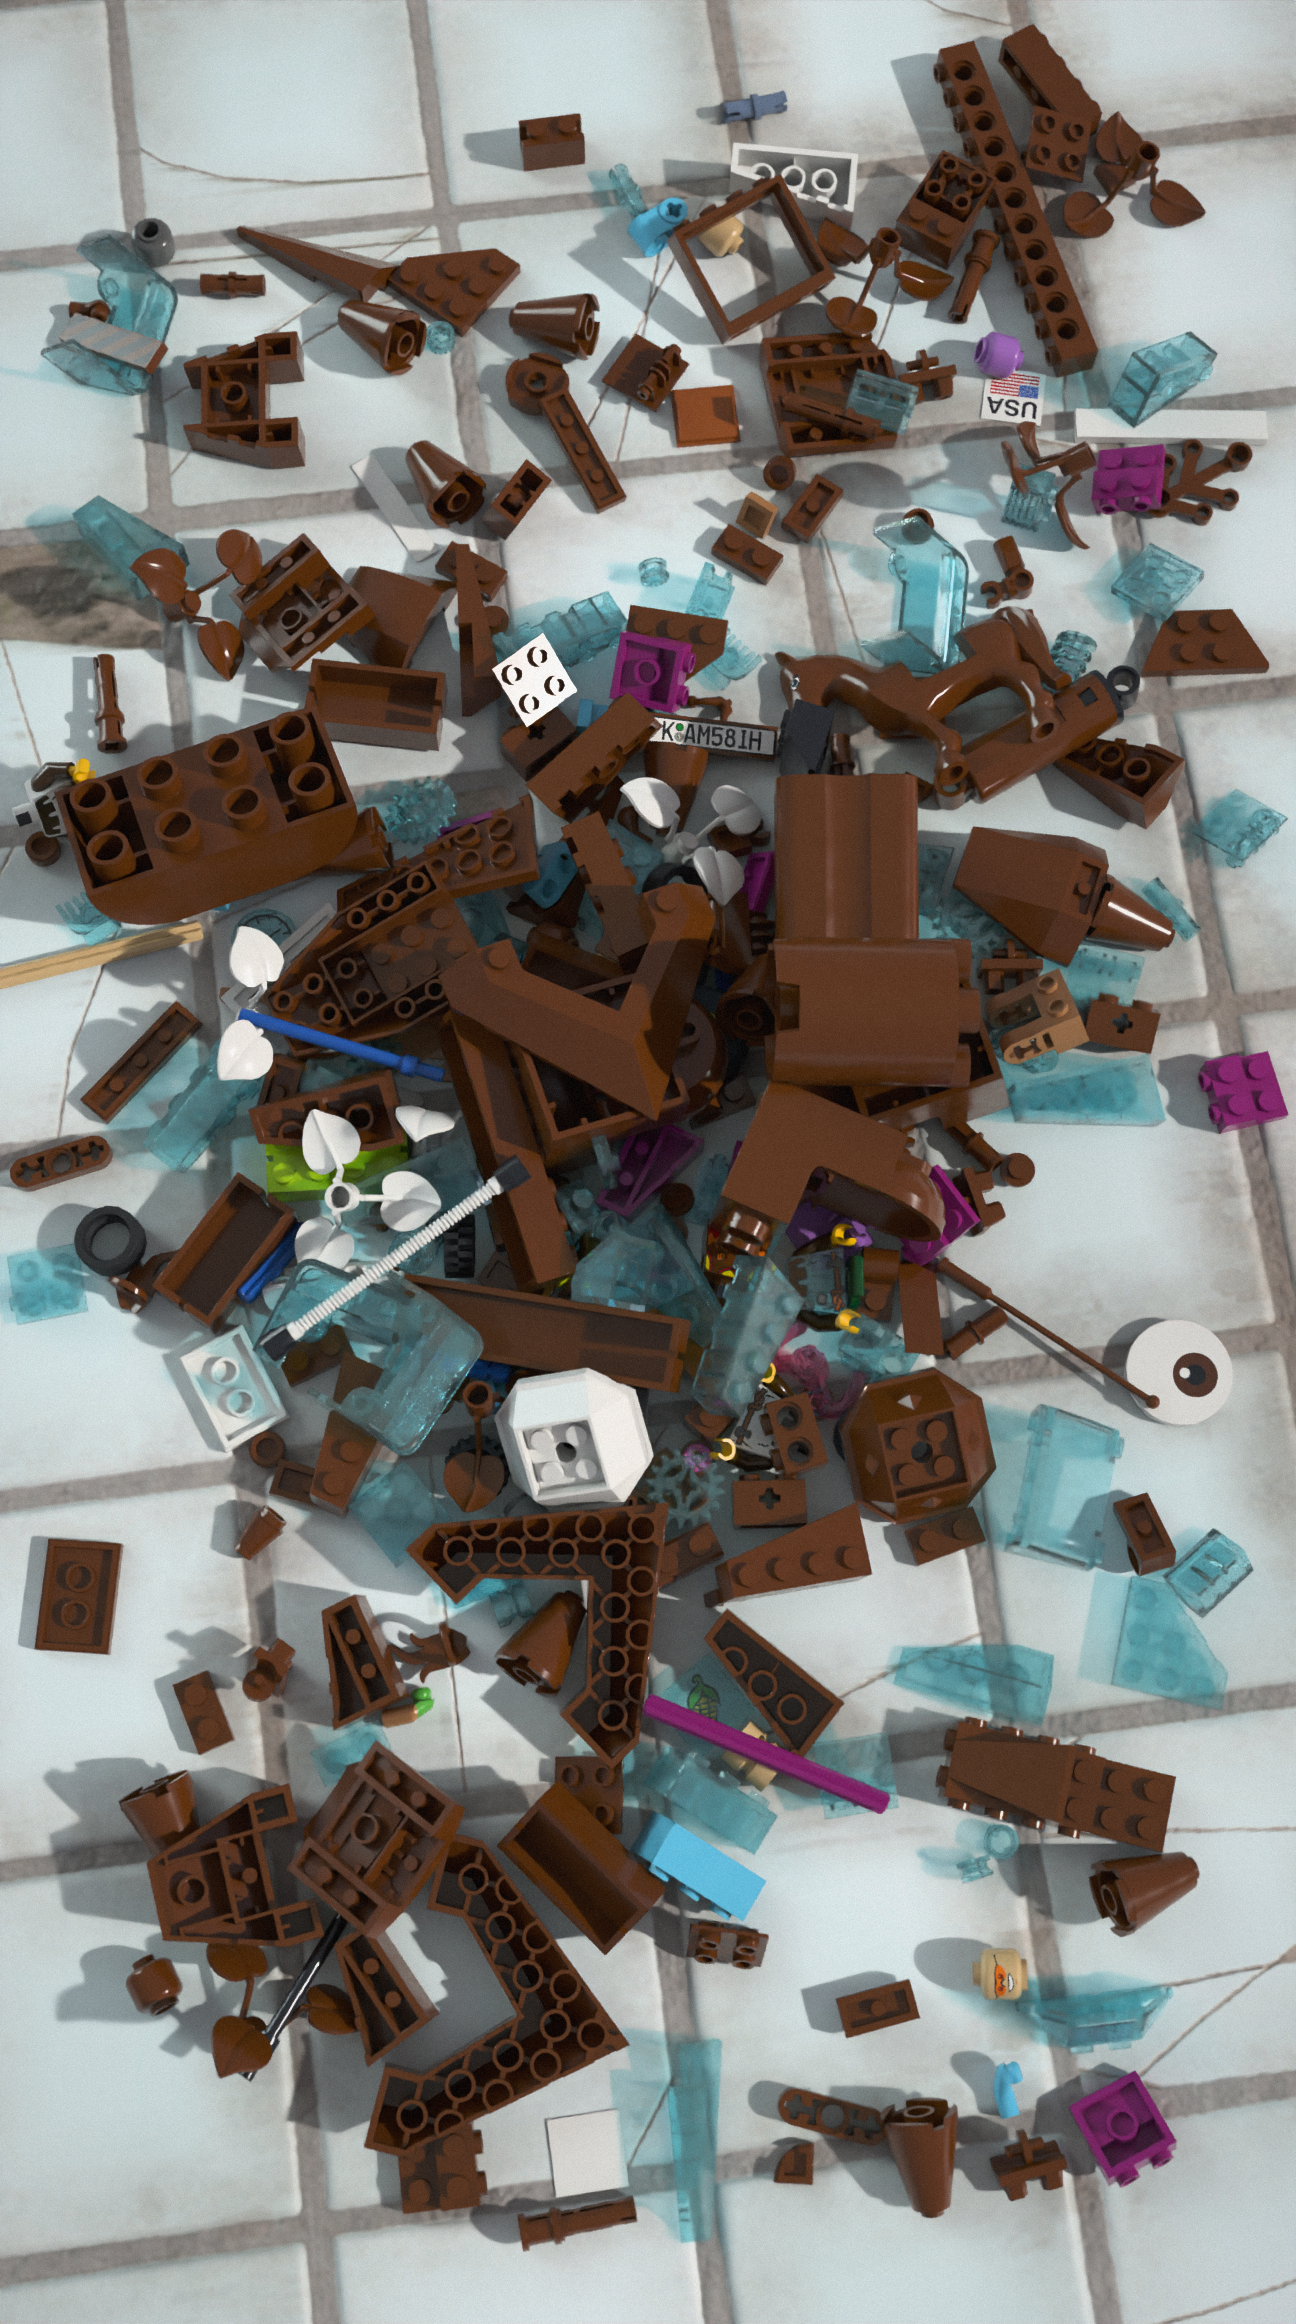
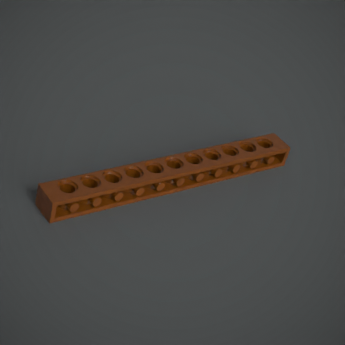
[933,41,1098,378]

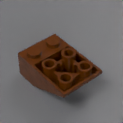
[895,150,997,271]

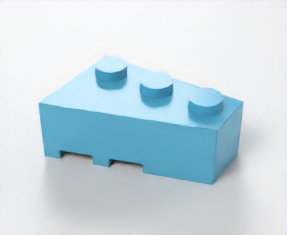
[630,1810,766,1921]

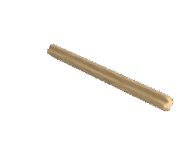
[0,920,203,989]

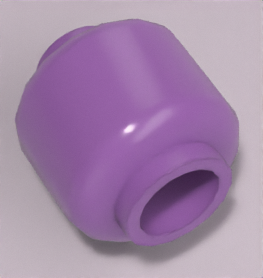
[974,332,1024,379]

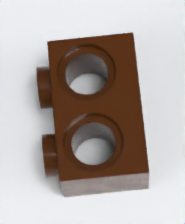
[759,1392,829,1479]

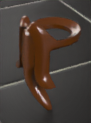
[108,1249,179,1314]
[388,1622,471,1684]

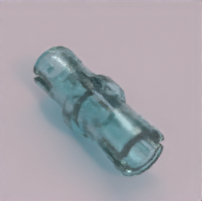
[609,164,649,221]
[1142,877,1202,942]

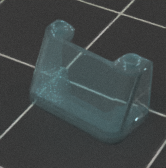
[1004,1404,1125,1572]

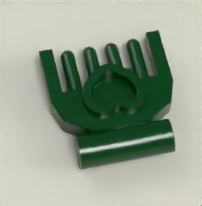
[845,1256,864,1312]

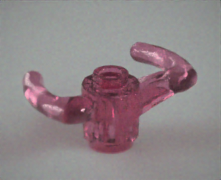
[762,1322,865,1420]

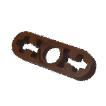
[10,1136,113,1192]
[777,2087,886,2146]

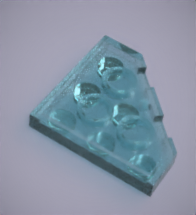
[1111,1576,1228,1711]

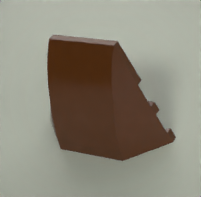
[343,566,457,669]

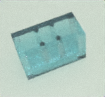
[1162,1528,1254,1619]

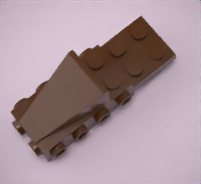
[935,1716,1176,1852]

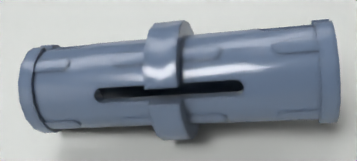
[723,90,788,124]

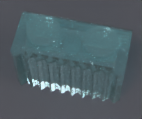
[1001,463,1059,532]

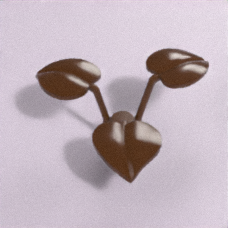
[1063,111,1206,238]
[817,217,954,337]
[1001,421,1097,550]
[129,529,262,682]
[408,1356,557,1513]
[206,1943,359,2079]

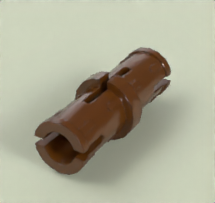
[200,271,266,298]

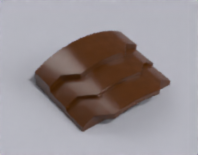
[228,532,376,673]
[286,1740,465,1939]

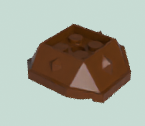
[839,1367,996,1525]

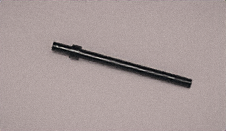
[238,1912,349,2082]

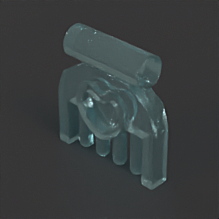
[700,628,762,691]
[55,891,123,946]

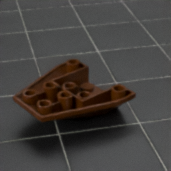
[952,826,1109,968]

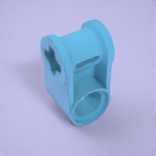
[627,197,687,257]

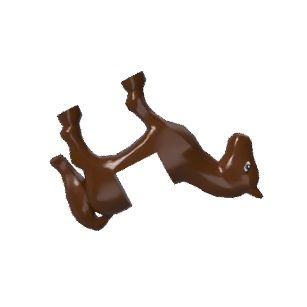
[775,606,1072,786]

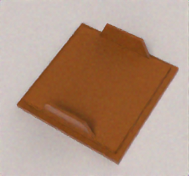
[670,385,741,448]

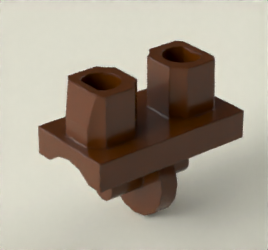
[897,349,957,407]
[976,939,1043,994]
[952,1166,1006,1237]
[242,1638,296,1702]
[989,2129,1068,2201]

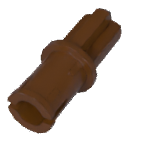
[829,733,856,776]
[942,1122,1004,1173]
[943,1306,1009,1361]

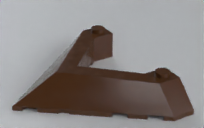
[438,882,716,1124]
[405,1502,669,1770]
[364,1833,630,2157]

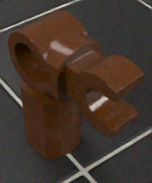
[980,535,1034,609]

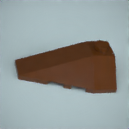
[1052,738,1185,829]

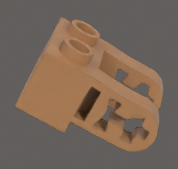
[984,968,1090,1064]

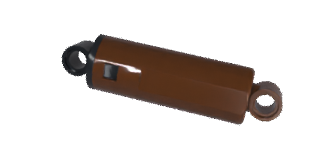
[933,665,1140,810]

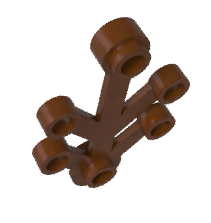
[1145,439,1253,526]

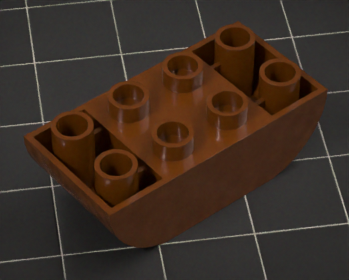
[54,704,357,925]

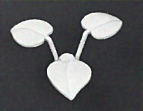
[620,777,761,907]
[217,926,337,1081]
[395,1086,463,1171]
[295,1109,442,1279]

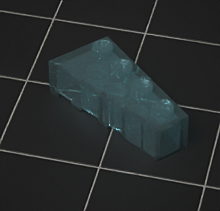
[142,1038,266,1173]
[1007,1053,1166,1127]
[690,1255,805,1418]

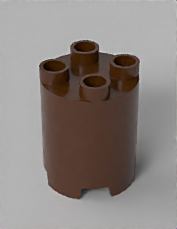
[764,937,981,1088]

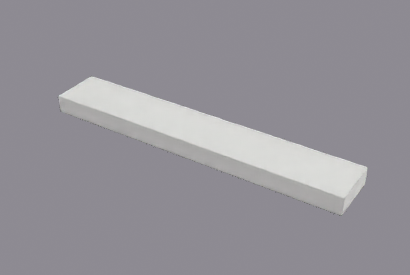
[1074,408,1268,445]

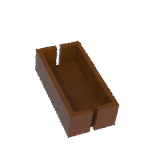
[304,658,448,751]
[521,930,636,991]
[152,1172,300,1335]
[497,1781,667,1956]

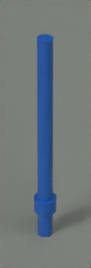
[238,1008,446,1083]

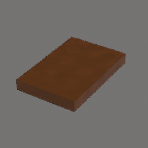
[34,1539,124,1655]

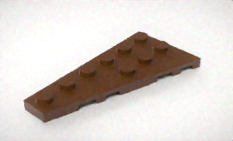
[337,793,540,913]

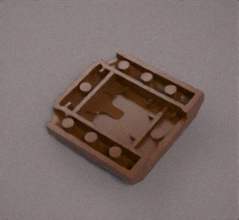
[760,332,904,457]

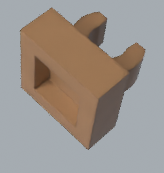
[735,492,779,539]

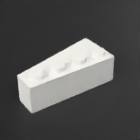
[729,142,858,231]

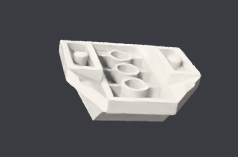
[494,1368,654,1513]

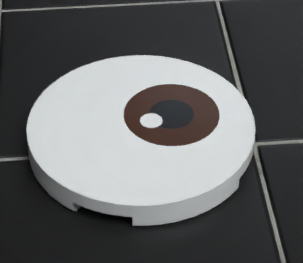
[1124,1320,1233,1427]

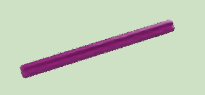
[642,1694,890,1814]

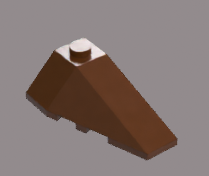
[248,1067,405,1152]

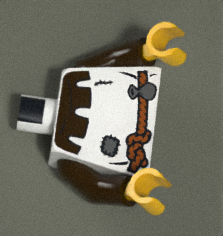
[11,757,96,838]
[710,1358,807,1472]

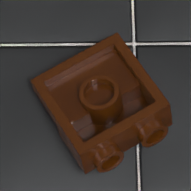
[398,2121,488,2214]

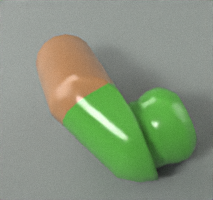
[381,1687,434,1728]

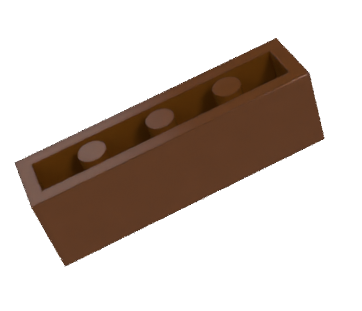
[998,24,1102,137]

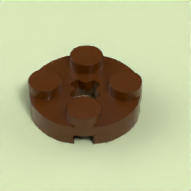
[505,352,569,417]

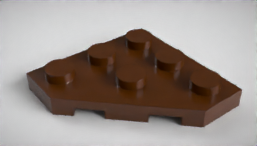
[388,248,521,337]
[626,605,729,711]

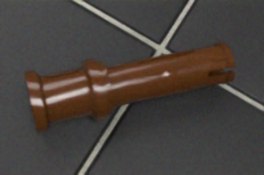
[948,229,1000,324]
[93,654,128,754]
[517,2195,638,2252]

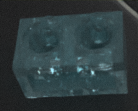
[836,1313,920,1381]

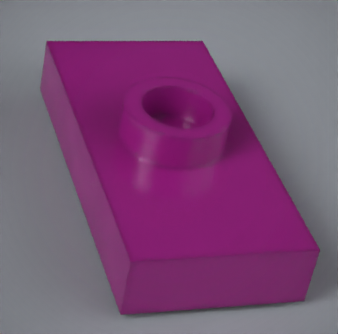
[739,851,774,912]

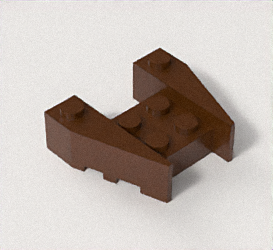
[183,331,305,469]

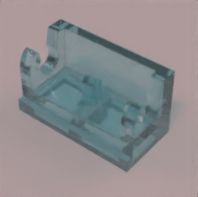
[845,369,919,435]
[685,562,735,619]

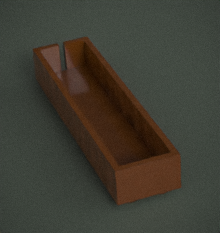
[435,1009,579,1293]
[392,1273,691,1393]

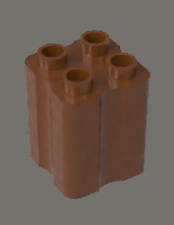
[774,774,919,939]

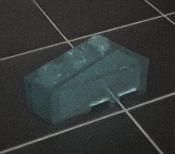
[643,1745,778,1855]

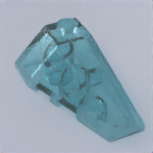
[340,1136,492,1227]
[893,1645,1054,1727]

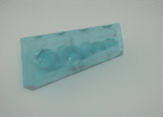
[492,591,628,673]

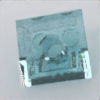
[571,1232,656,1312]

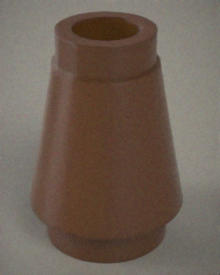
[234,1505,287,1560]

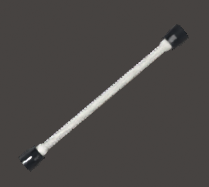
[259,1154,532,1362]

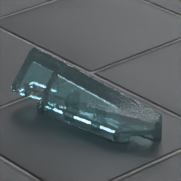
[666,2038,722,2243]

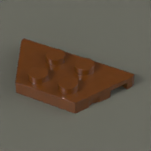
[1141,609,1269,677]

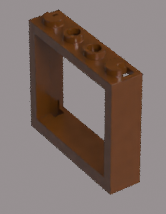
[667,174,836,345]

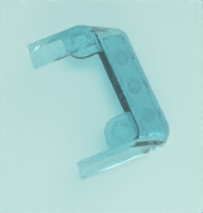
[40,234,178,396]
[861,516,969,674]
[252,1259,423,1419]
[307,1270,483,1455]

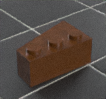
[321,1594,410,1730]
[334,1929,439,2068]

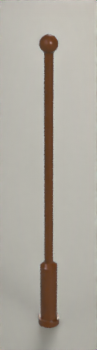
[936,1256,1160,1409]

